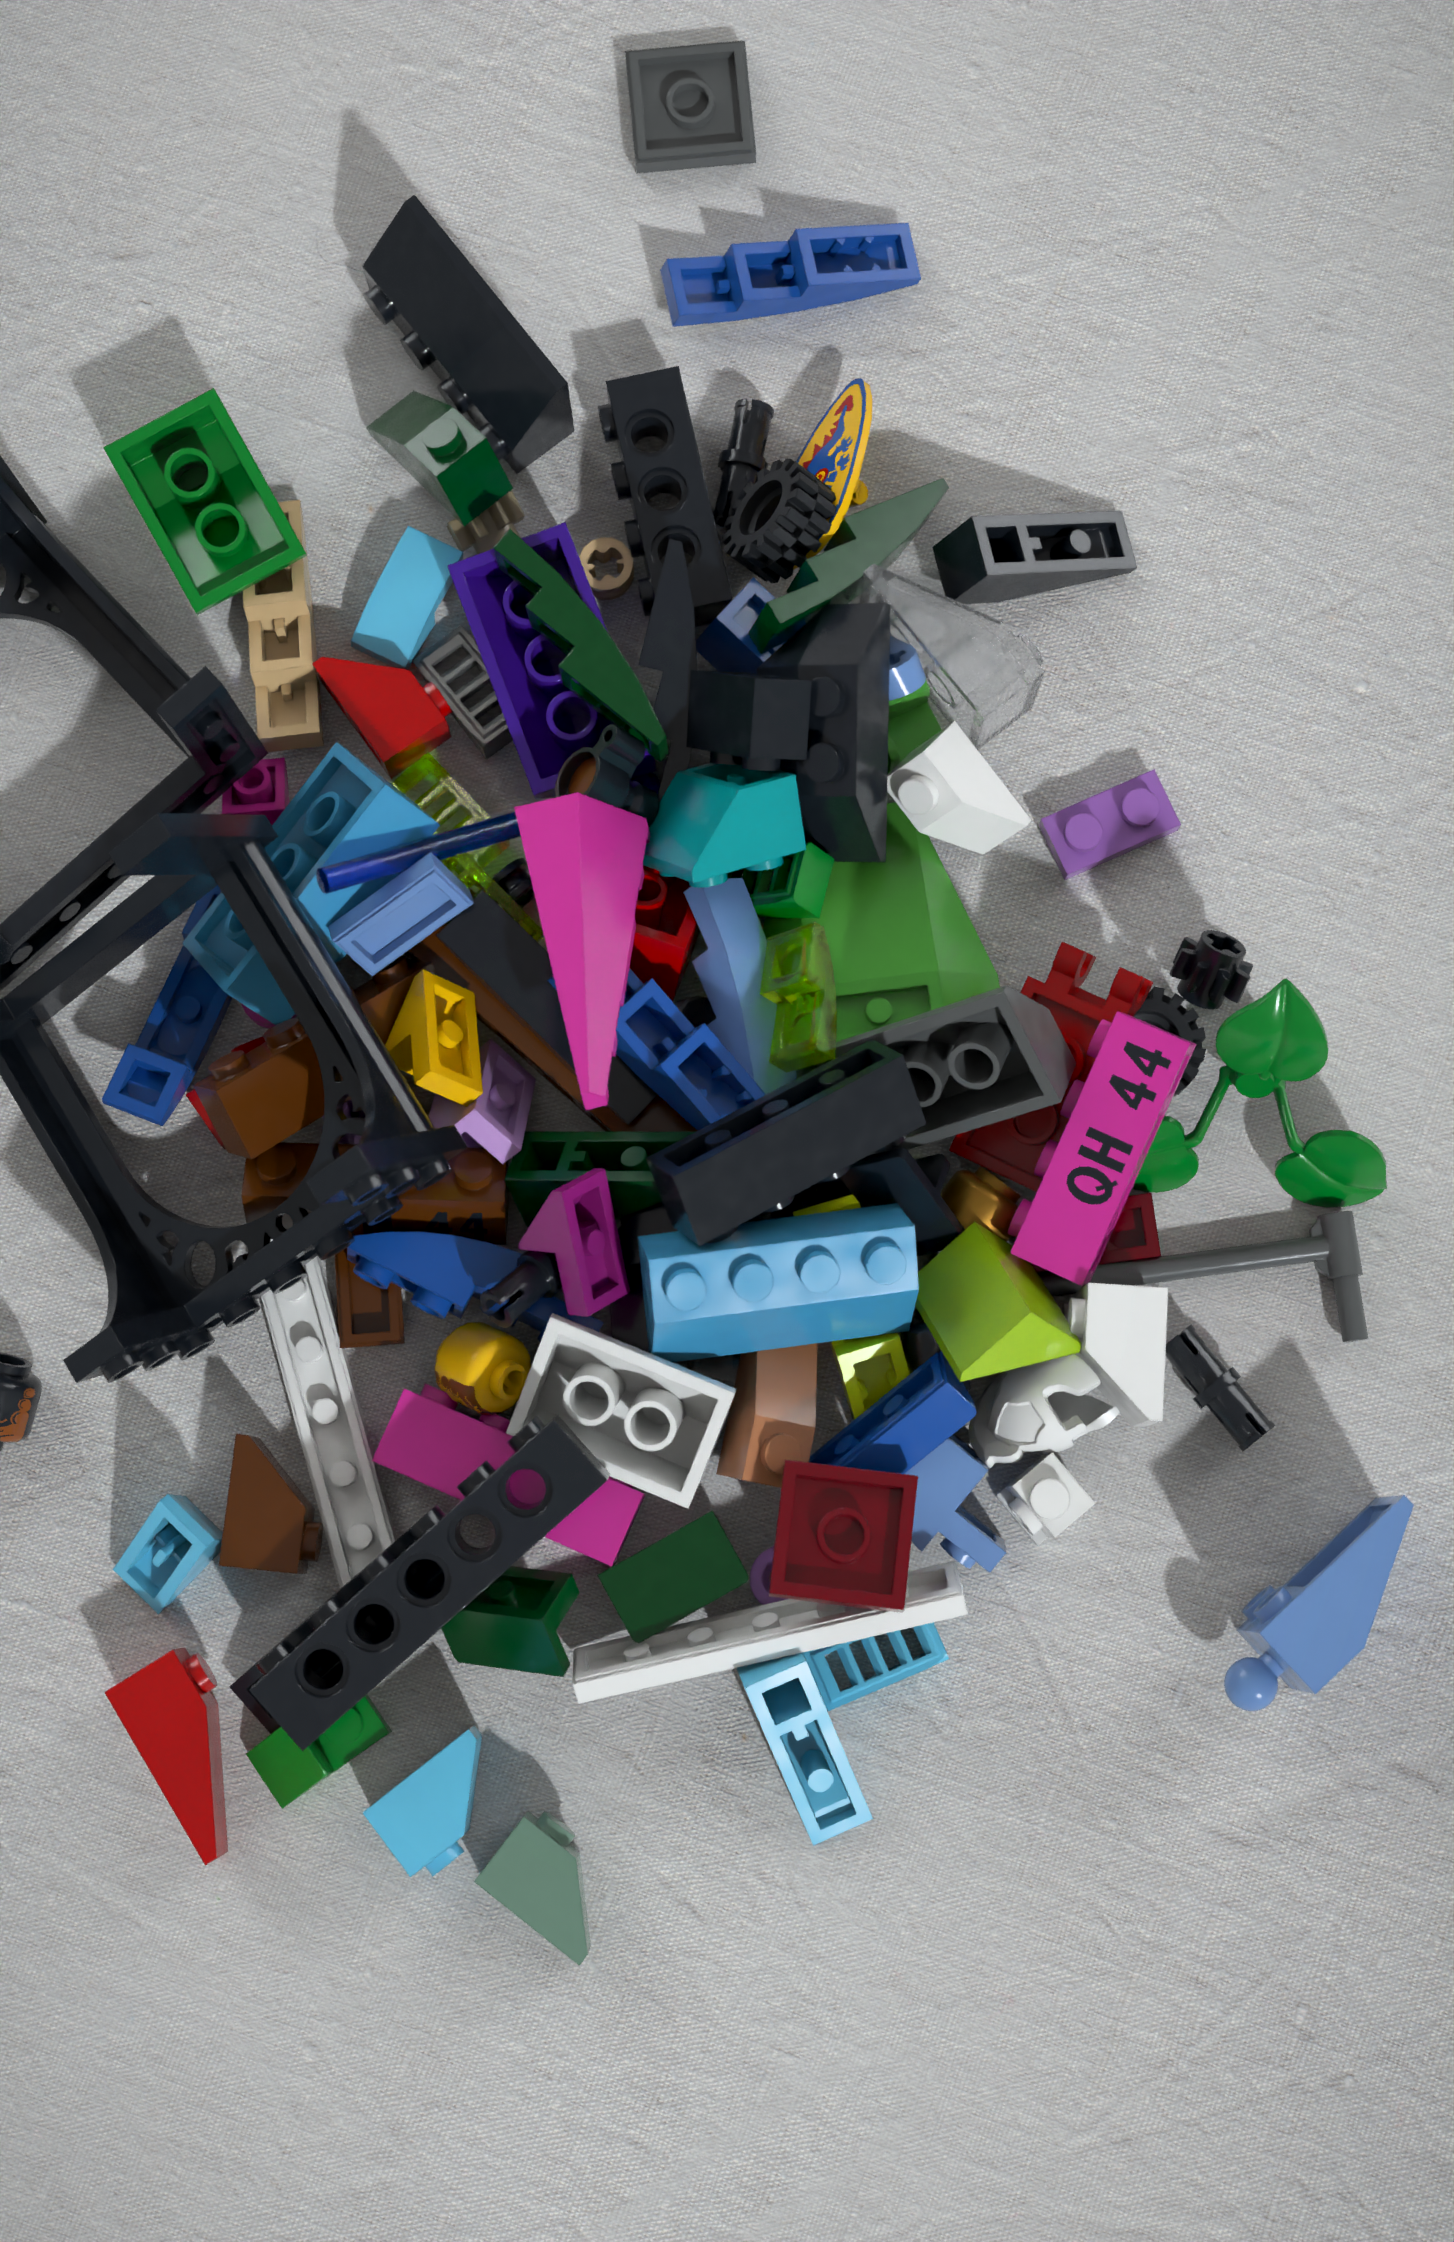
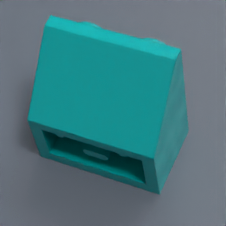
[643,763,806,888]

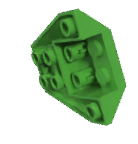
[763,802,1000,1066]

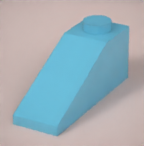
[737,1653,873,1846]

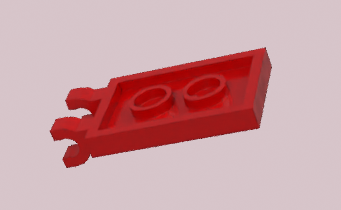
[949,942,1153,1192]

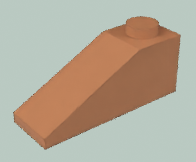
[716,1343,818,1488]

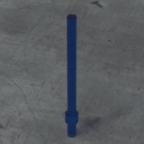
[316,772,660,894]

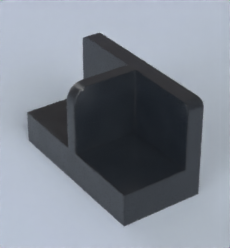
[840,1148,965,1256]

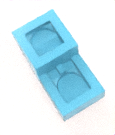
[351,526,464,670]

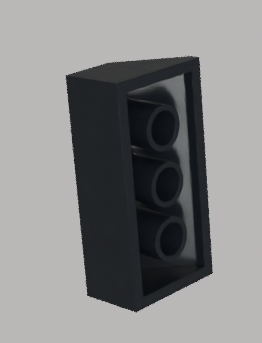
[362,195,575,474]

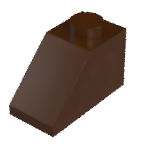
[219,1434,323,1574]

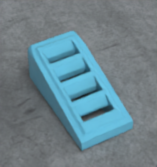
[803,1623,949,1711]

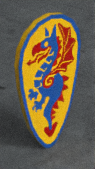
[793,378,873,570]

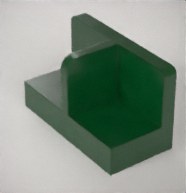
[597,1510,749,1643]
[441,1566,580,1677]

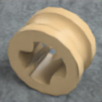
[579,537,634,600]

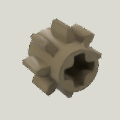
[447,490,525,554]

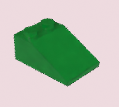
[103,388,307,615]

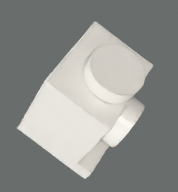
[995,1452,1095,1546]

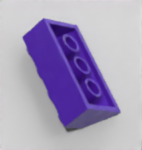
[447,522,657,799]

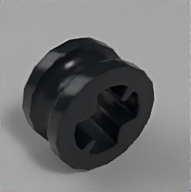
[483,857,535,916]

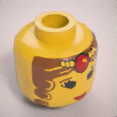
[434,1322,531,1415]

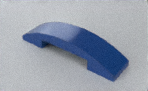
[101,885,233,1126]

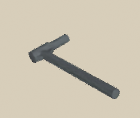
[1038,1211,1369,1342]

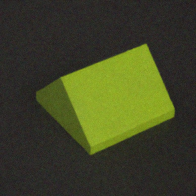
[915,1221,1082,1382]

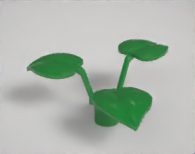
[1132,978,1387,1208]

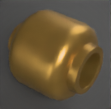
[941,1166,1021,1242]

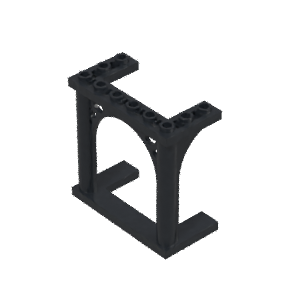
[0,456,268,991]
[0,813,468,1383]

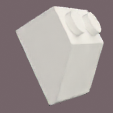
[1062,1283,1168,1427]

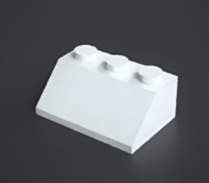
[506,1313,737,1509]

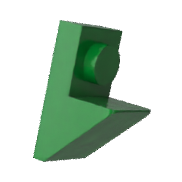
[246,1694,392,1809]

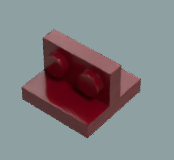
[769,1460,918,1613]

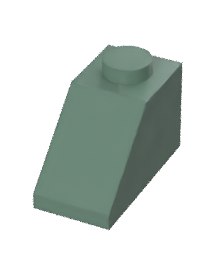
[474,1811,591,1966]

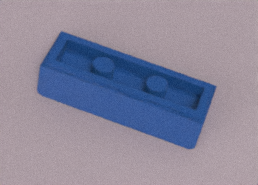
[809,1351,977,1474]

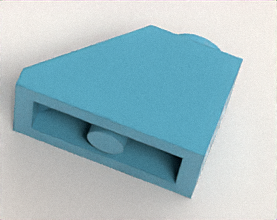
[362,1725,482,1878]

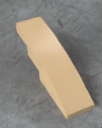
[243,500,324,752]

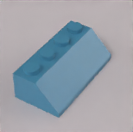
[182,742,440,1025]
[638,1203,919,1362]

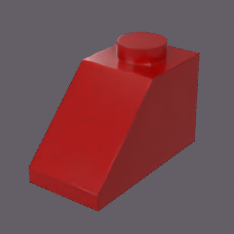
[312,657,452,779]

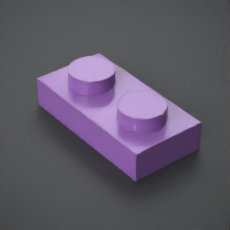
[1039,769,1181,880]

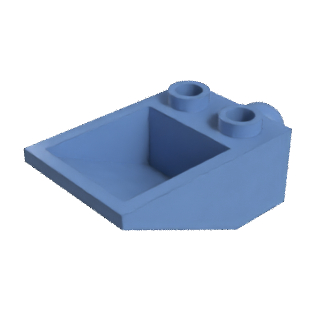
[1224,1495,1414,1711]

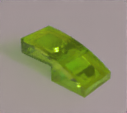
[760,922,837,1073]

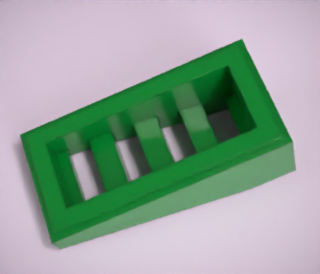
[727,843,834,919]

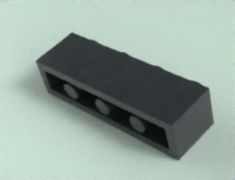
[646,1039,927,1246]

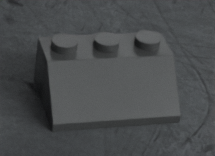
[831,985,1077,1150]

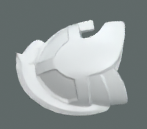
[968,1354,1120,1468]

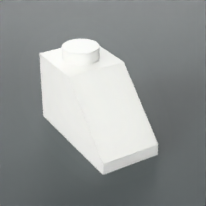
[887,721,1032,855]

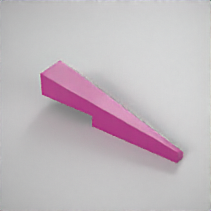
[514,792,650,1110]

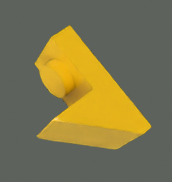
[385,969,483,1107]

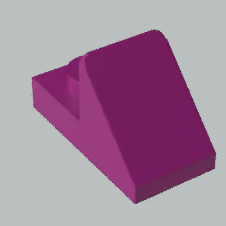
[518,1168,630,1317]

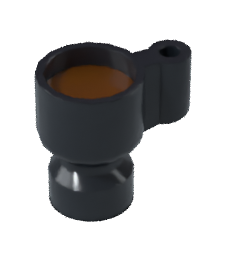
[555,724,659,827]

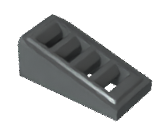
[412,625,513,760]

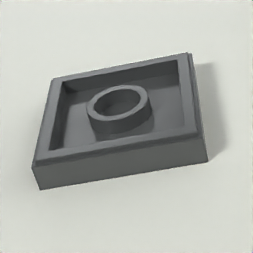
[625,40,756,174]

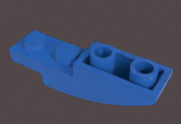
[347,1232,604,1342]

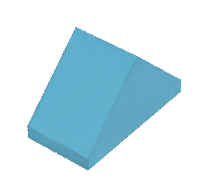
[113,1494,223,1615]

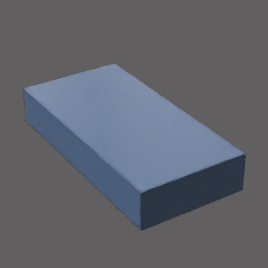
[328,852,474,976]

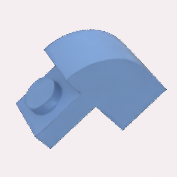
[905,1434,1006,1573]

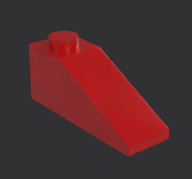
[104,1647,228,1865]

